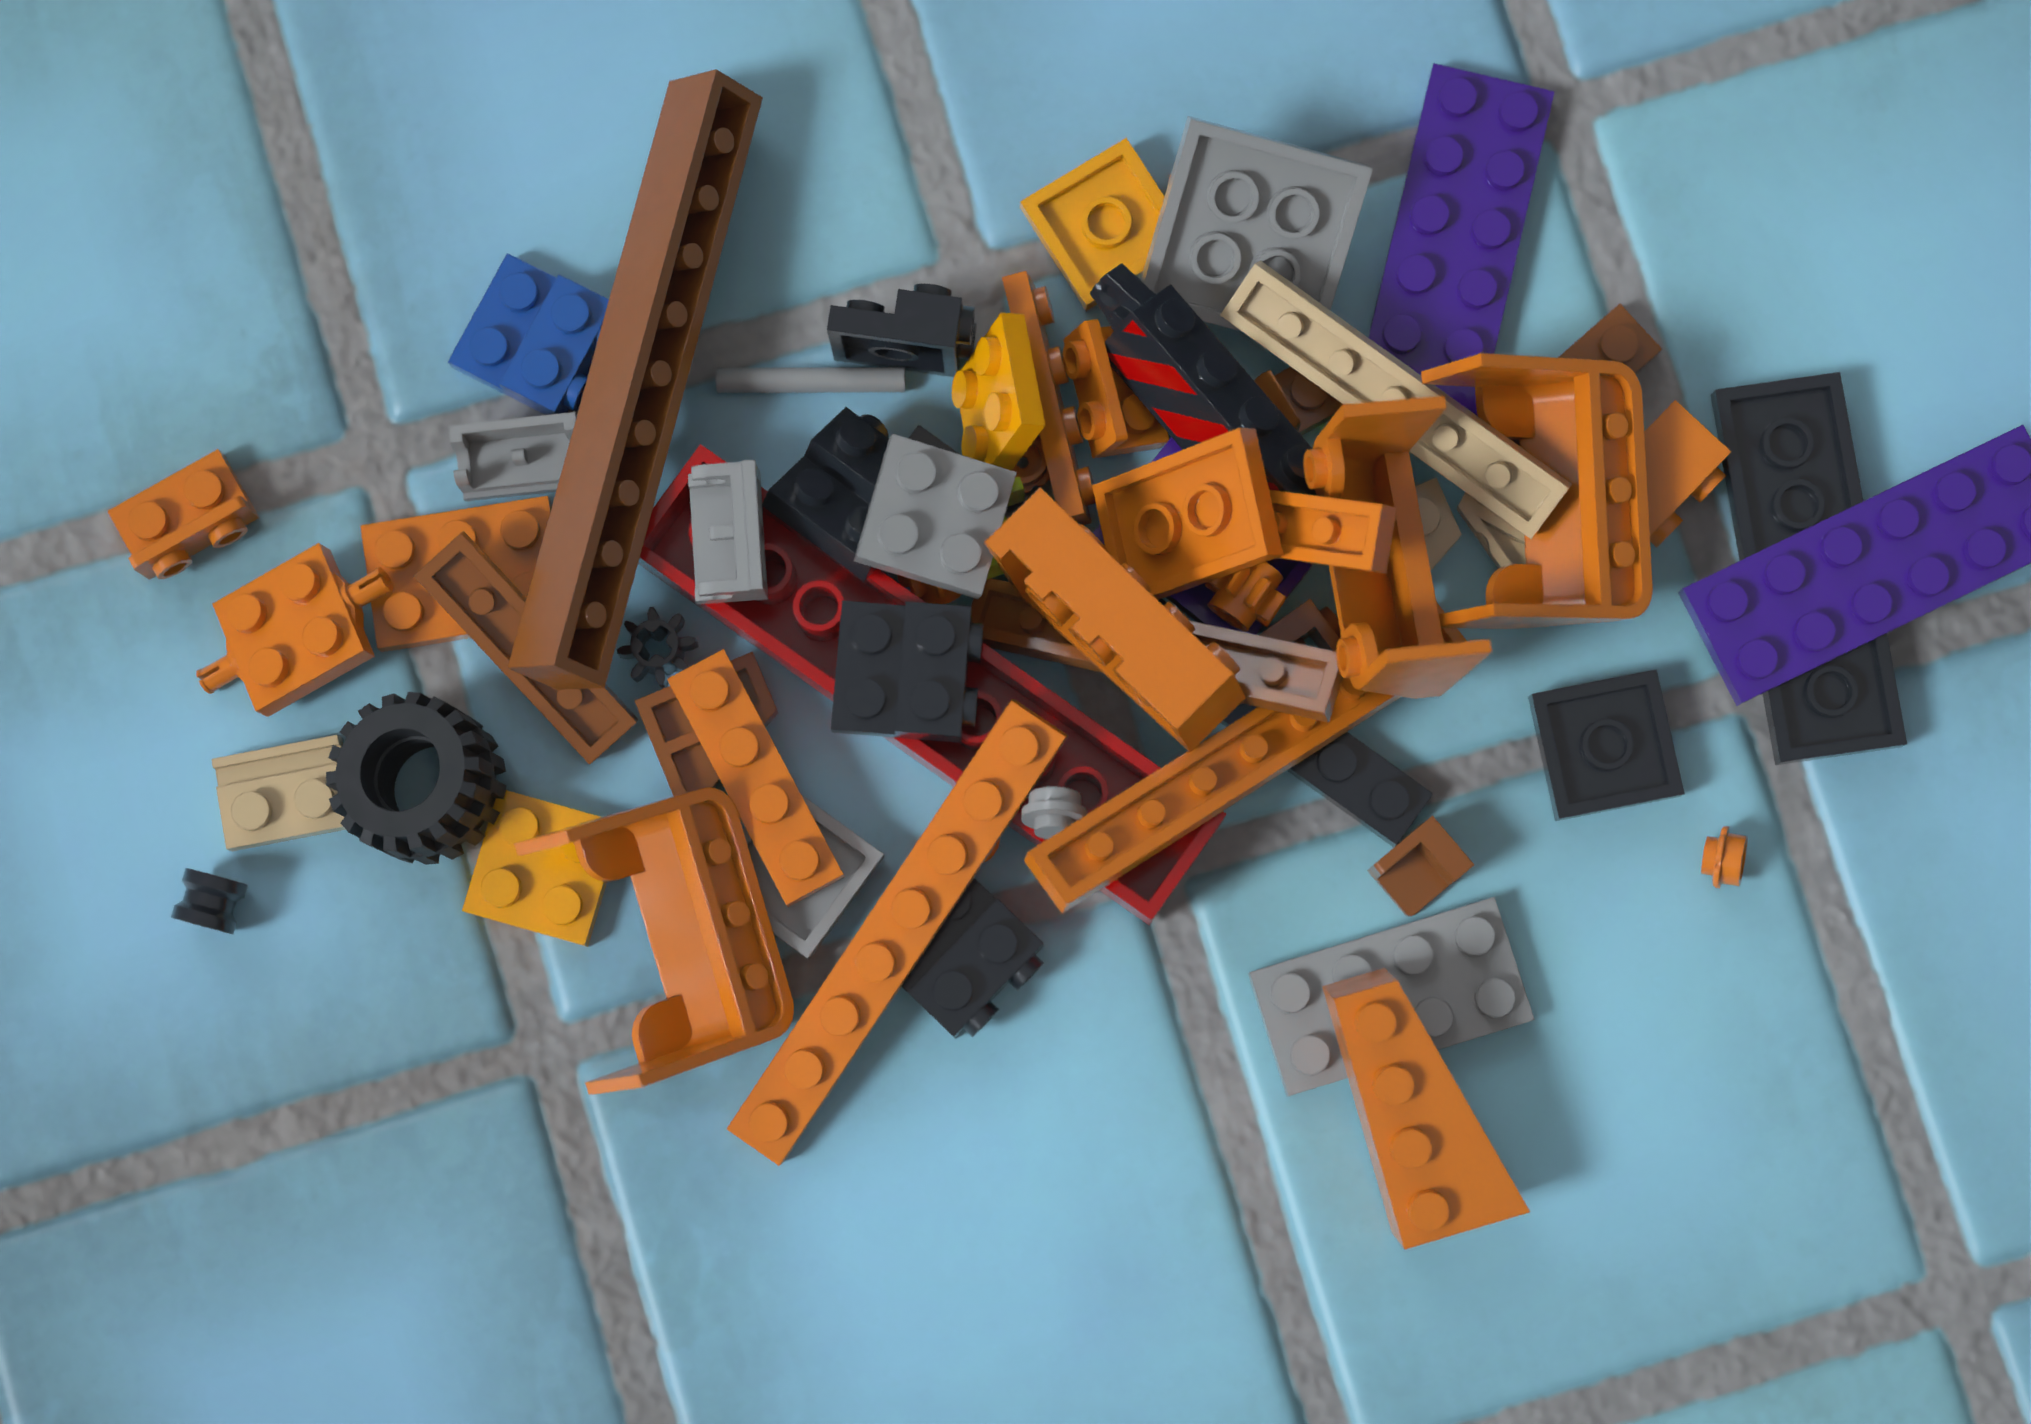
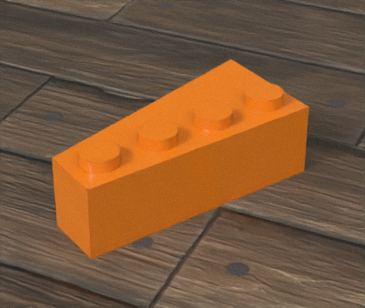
[984,488,1246,753]
[1322,968,1530,1250]

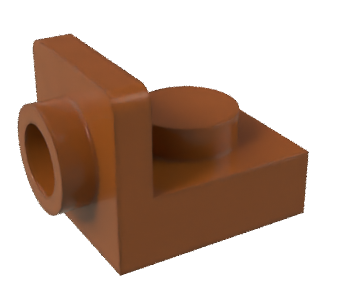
[1260,599,1341,652]

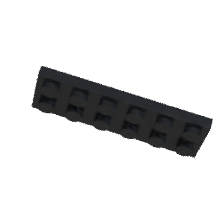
[1710,372,1907,765]

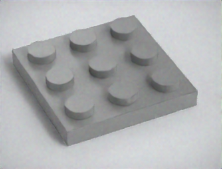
[1141,116,1373,331]

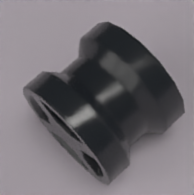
[171,868,248,935]

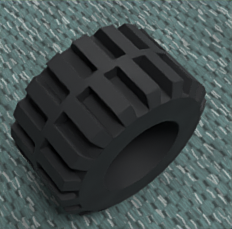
[326,692,507,865]

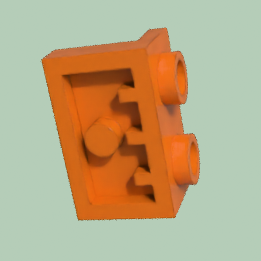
[1062,319,1169,459]
[107,449,260,580]

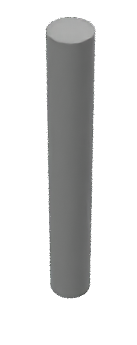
[716,367,906,393]

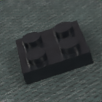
[1528,669,1685,821]

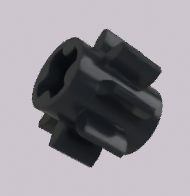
[617,607,699,689]

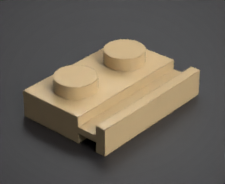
[212,735,346,852]

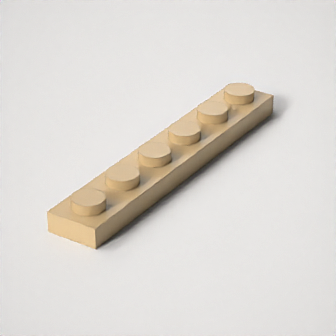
[1220,260,1572,539]

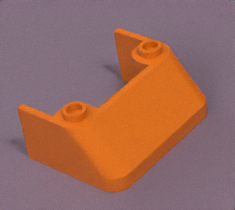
[1421,353,1653,629]
[1303,396,1492,699]
[514,787,794,1095]

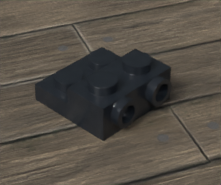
[827,284,977,377]
[762,407,889,581]
[831,601,984,743]
[901,878,1044,1038]

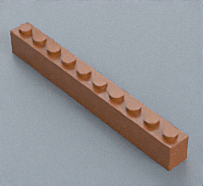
[507,69,763,690]

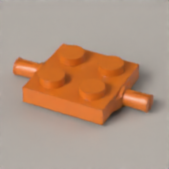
[196,543,394,717]

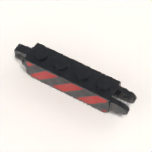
[1090,263,1317,496]

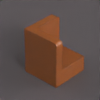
[1367,815,1475,917]

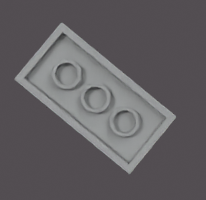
[1248,897,1535,1097]

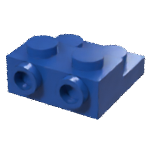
[448,253,609,415]

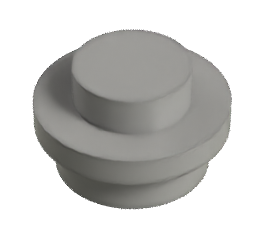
[1021,787,1087,839]

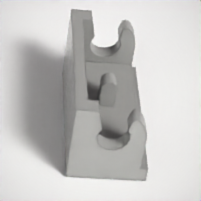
[448,412,577,502]
[688,459,768,604]

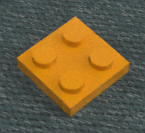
[1020,137,1164,311]
[952,312,1045,471]
[462,790,607,947]

